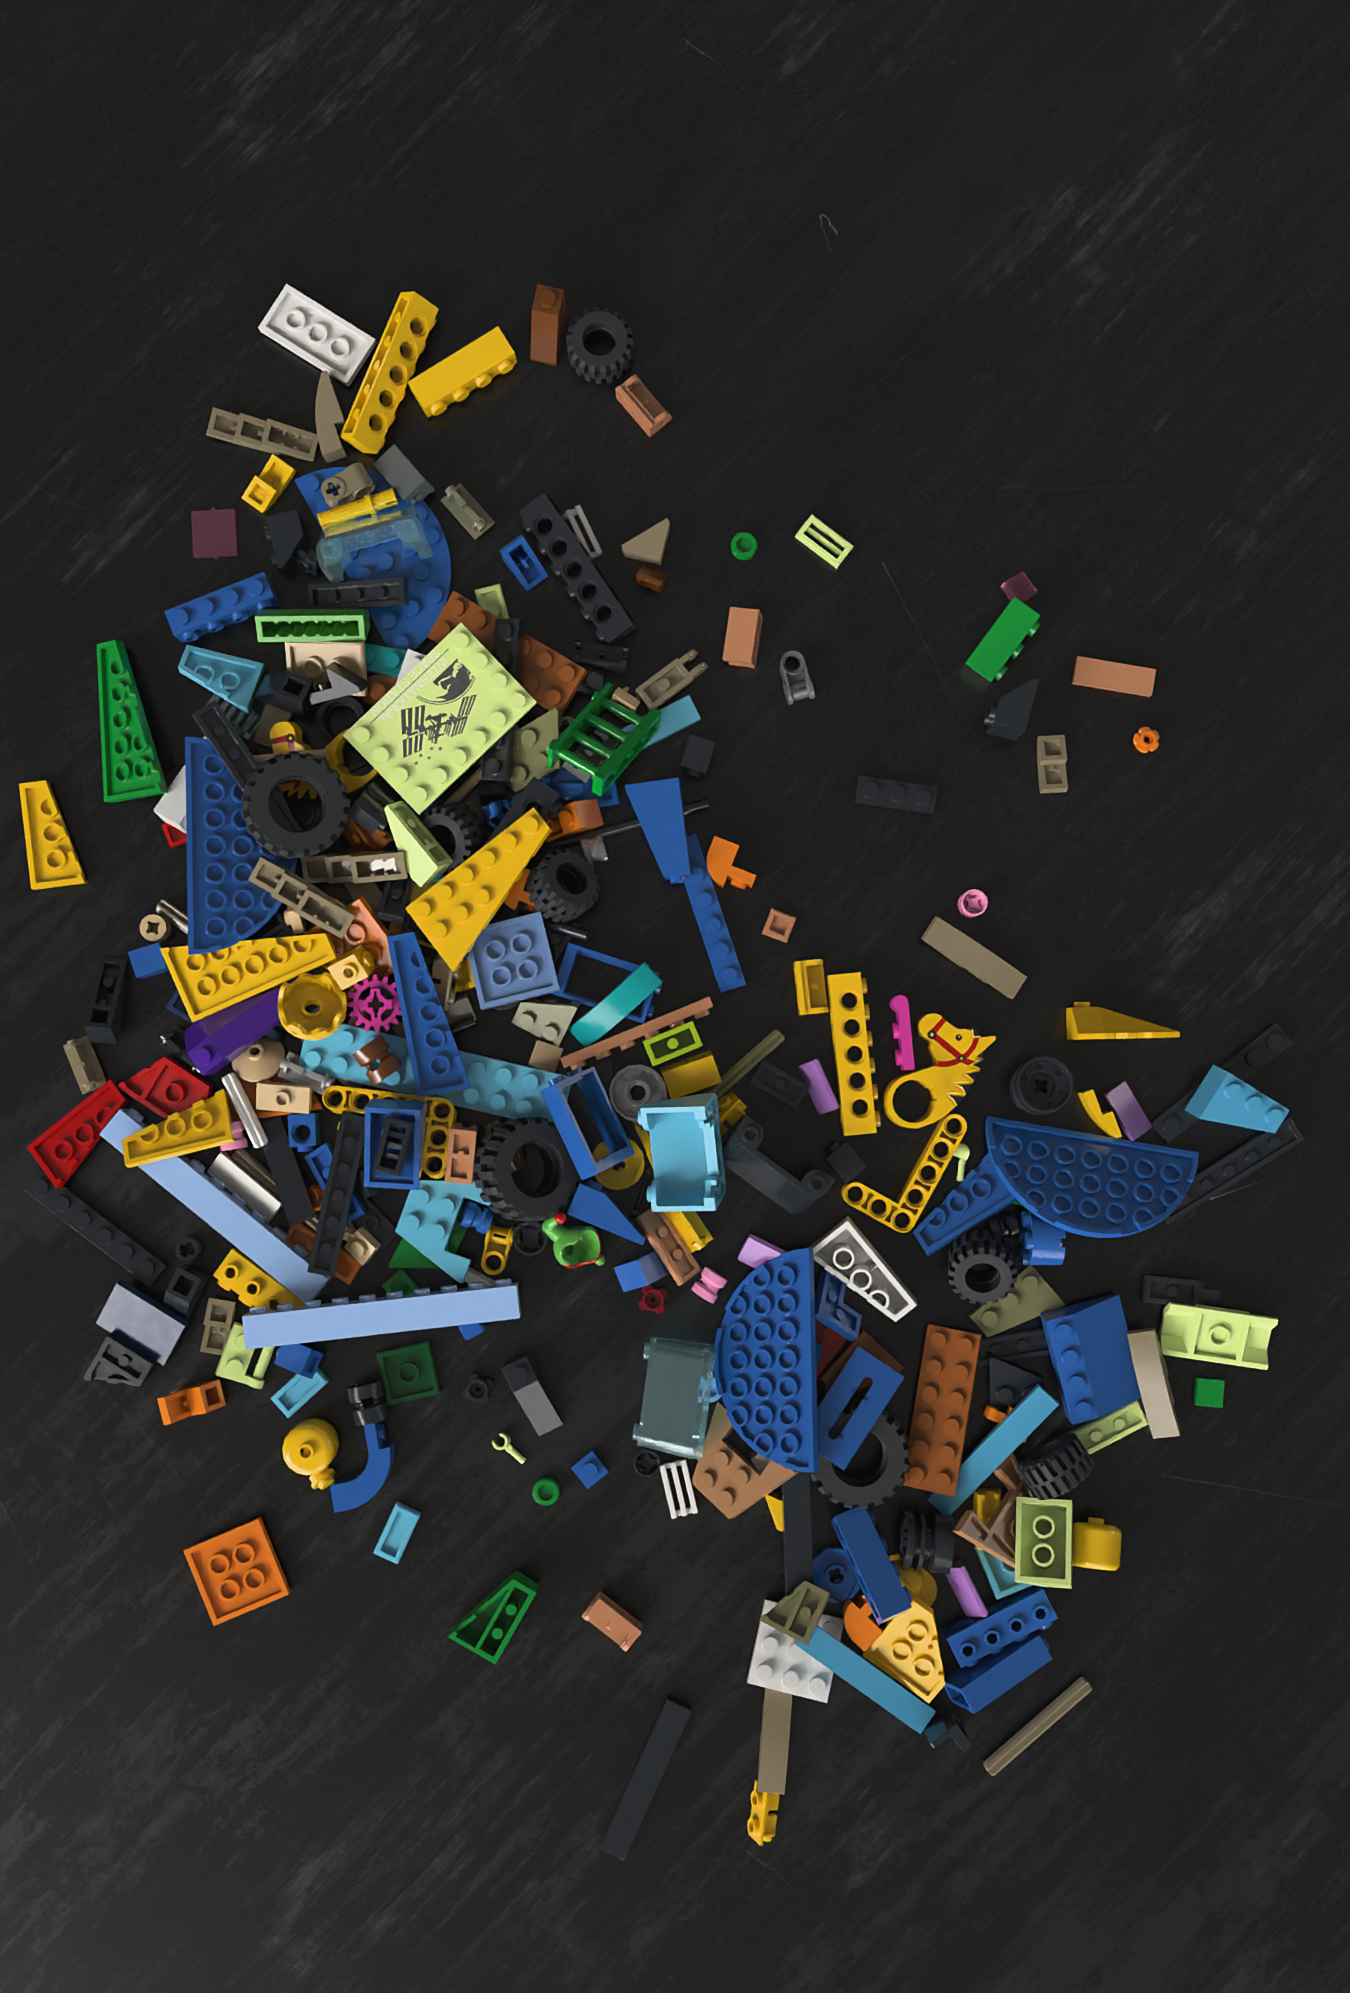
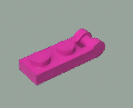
[889,995,915,1070]

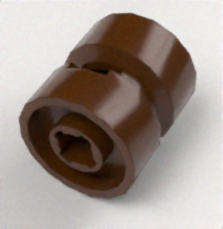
[352,1034,403,1086]

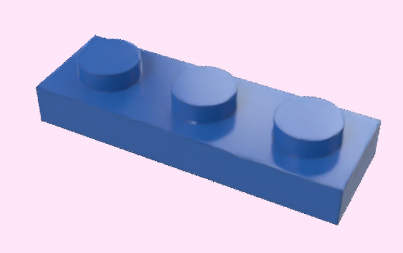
[305,1143,368,1226]

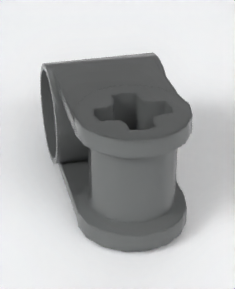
[779,651,815,705]

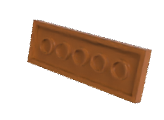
[427,591,588,717]
[903,1324,983,1497]

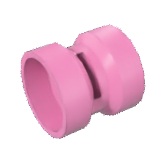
[957,889,988,918]
[220,1121,248,1151]
[691,1266,728,1303]

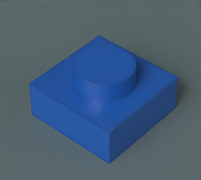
[571,1449,609,1489]

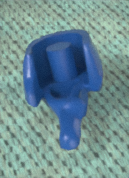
[482,799,512,830]

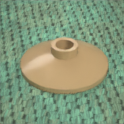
[232,1034,286,1082]

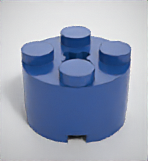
[1017,1211,1066,1265]

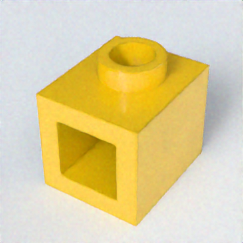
[327,945,376,990]

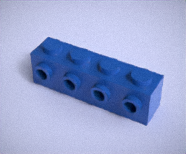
[164,572,280,643]
[831,1506,912,1625]
[943,1585,1058,1668]

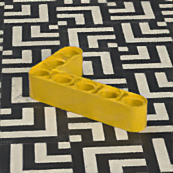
[322,1086,457,1179]
[841,1113,967,1233]

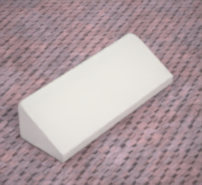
[207,1151,283,1223]

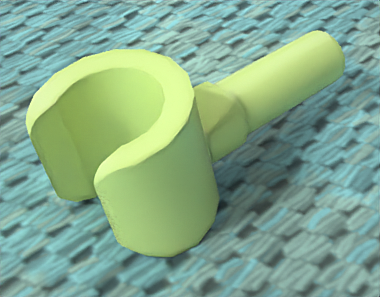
[953,1143,970,1181]
[492,1433,526,1464]

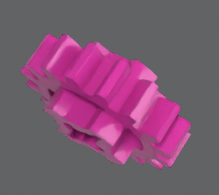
[347,974,402,1033]

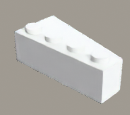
[808,1216,917,1322]

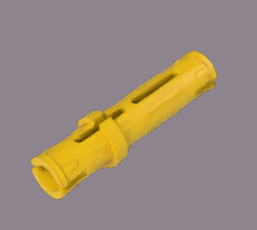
[317,487,399,530]

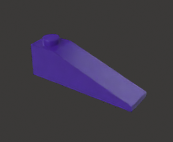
[184,988,281,1075]

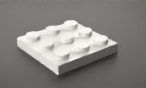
[747,1599,844,1703]

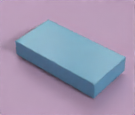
[270,1368,330,1418]
[373,1502,421,1564]

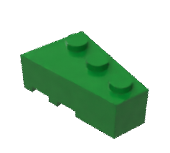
[448,1570,539,1665]

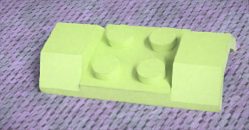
[1158,1302,1278,1370]

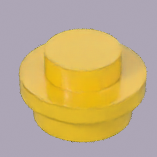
[309,1466,335,1490]

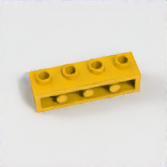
[408,326,517,417]
[213,1247,305,1310]

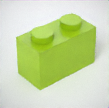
[643,1021,703,1067]

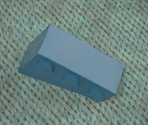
[1185,1064,1290,1133]

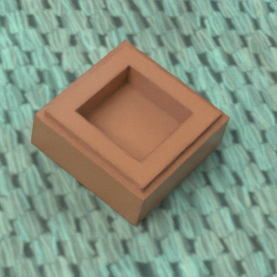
[762,908,796,943]

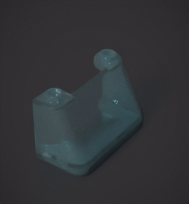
[316,505,434,583]
[632,1336,716,1460]

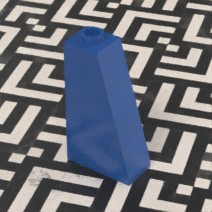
[625,778,692,884]
[944,1632,1052,1714]

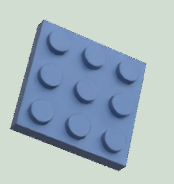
[468,911,561,1010]

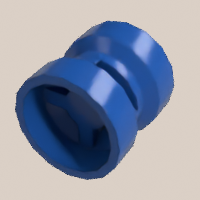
[459,1200,494,1234]

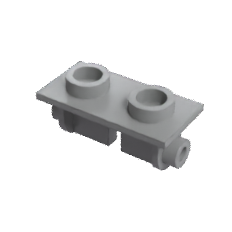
[278,1052,336,1095]

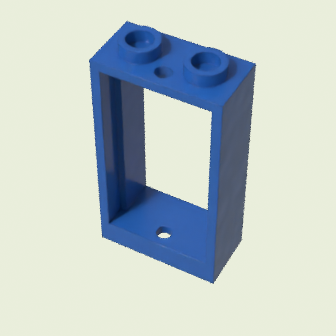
[552,943,664,1024]
[540,1066,635,1180]

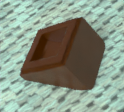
[636,565,667,592]

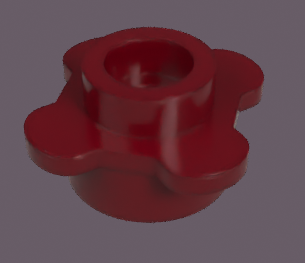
[639,1284,668,1314]

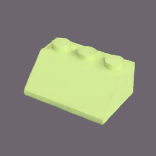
[1015,1497,1073,1589]

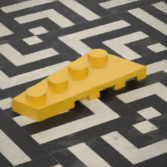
[19,780,87,890]
[122,1089,235,1168]

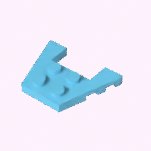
[395,1180,490,1283]

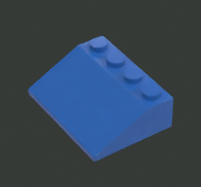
[1040,1293,1141,1425]

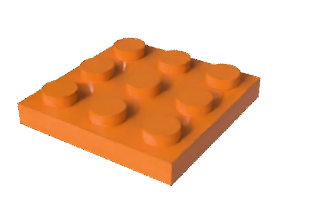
[300,896,394,1001]
[183,1516,291,1626]

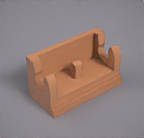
[615,374,672,437]
[723,607,763,668]
[445,1122,477,1185]
[582,1591,642,1652]

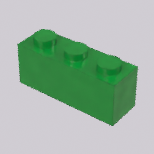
[965,597,1041,682]

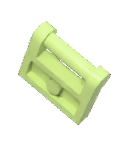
[215,1322,275,1389]

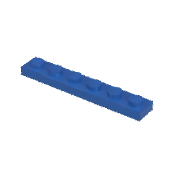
[684,833,746,993]

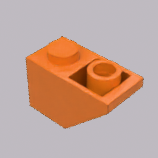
[546,799,604,842]

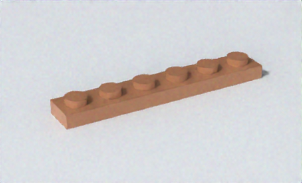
[560,997,713,1070]

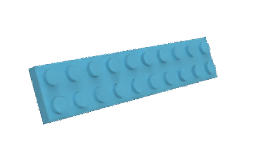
[298,1023,571,1122]

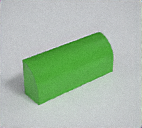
[255,608,371,642]

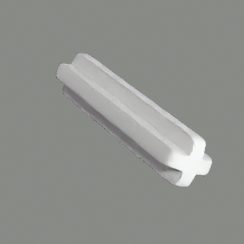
[222,1073,268,1148]

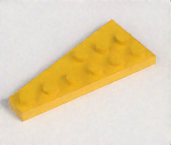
[405,807,552,973]
[160,933,339,1022]

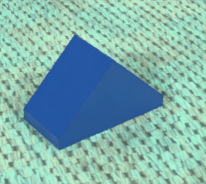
[500,535,548,592]
[614,1250,670,1292]

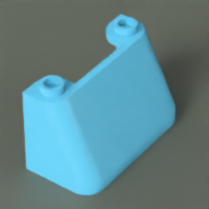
[638,1093,726,1212]

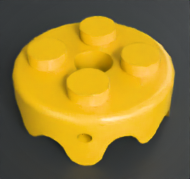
[277,972,347,1040]

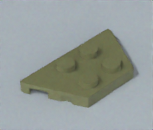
[479,707,563,792]

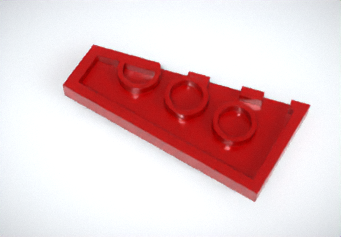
[27,1079,129,1189]

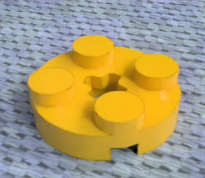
[592,1138,645,1190]

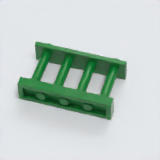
[546,683,662,797]

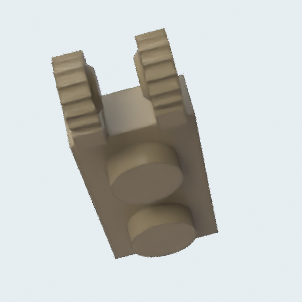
[635,649,708,710]

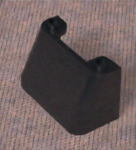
[722,1114,836,1215]

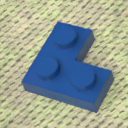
[815,1269,862,1341]

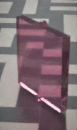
[191,508,238,560]

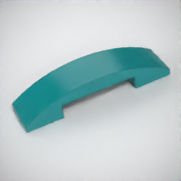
[568,961,663,1048]

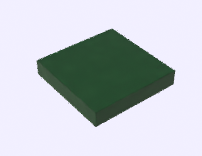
[376,1340,441,1406]

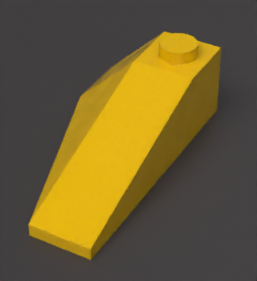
[1066,1002,1180,1040]

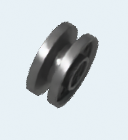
[609,1064,668,1123]

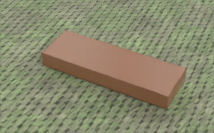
[1072,656,1156,697]
[634,1206,702,1286]

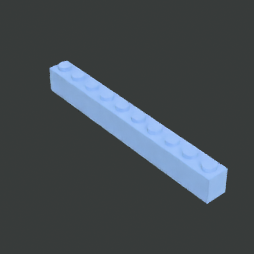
[99,1108,332,1302]
[242,1278,521,1349]

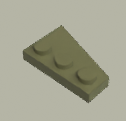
[969,1265,1066,1337]

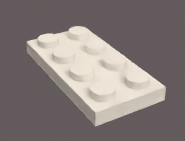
[258,284,377,387]

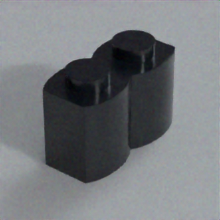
[348,775,402,834]

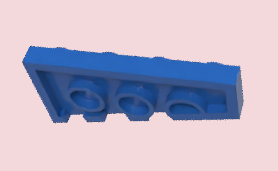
[913,1153,1017,1256]

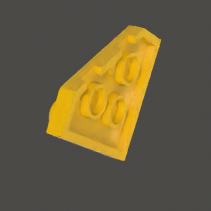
[863,1594,945,1703]

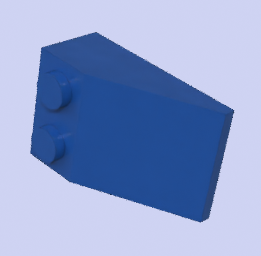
[364,1099,426,1190]
[567,1178,646,1245]

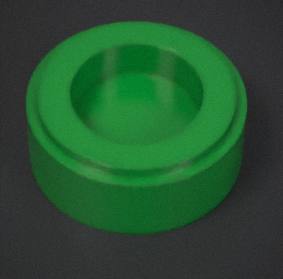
[731,532,757,560]
[533,1477,560,1506]

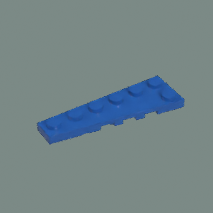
[387,932,471,1097]

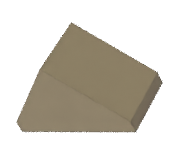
[621,518,670,566]

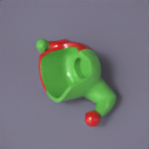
[542,1212,606,1269]

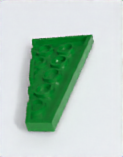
[97,640,169,803]

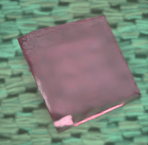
[1001,571,1038,603]

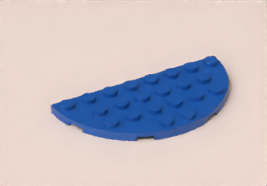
[295,467,452,652]
[185,737,297,955]
[985,1116,1199,1238]
[714,1248,818,1473]

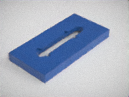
[817,1346,904,1471]

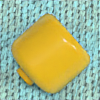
[282,1418,339,1475]
[1072,1517,1121,1571]

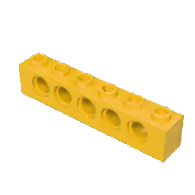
[339,291,439,454]
[826,972,881,1136]

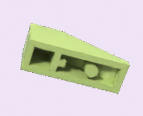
[384,800,453,887]

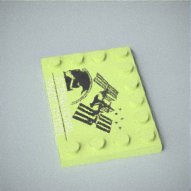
[343,623,537,815]

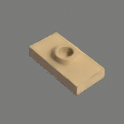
[256,1081,312,1114]

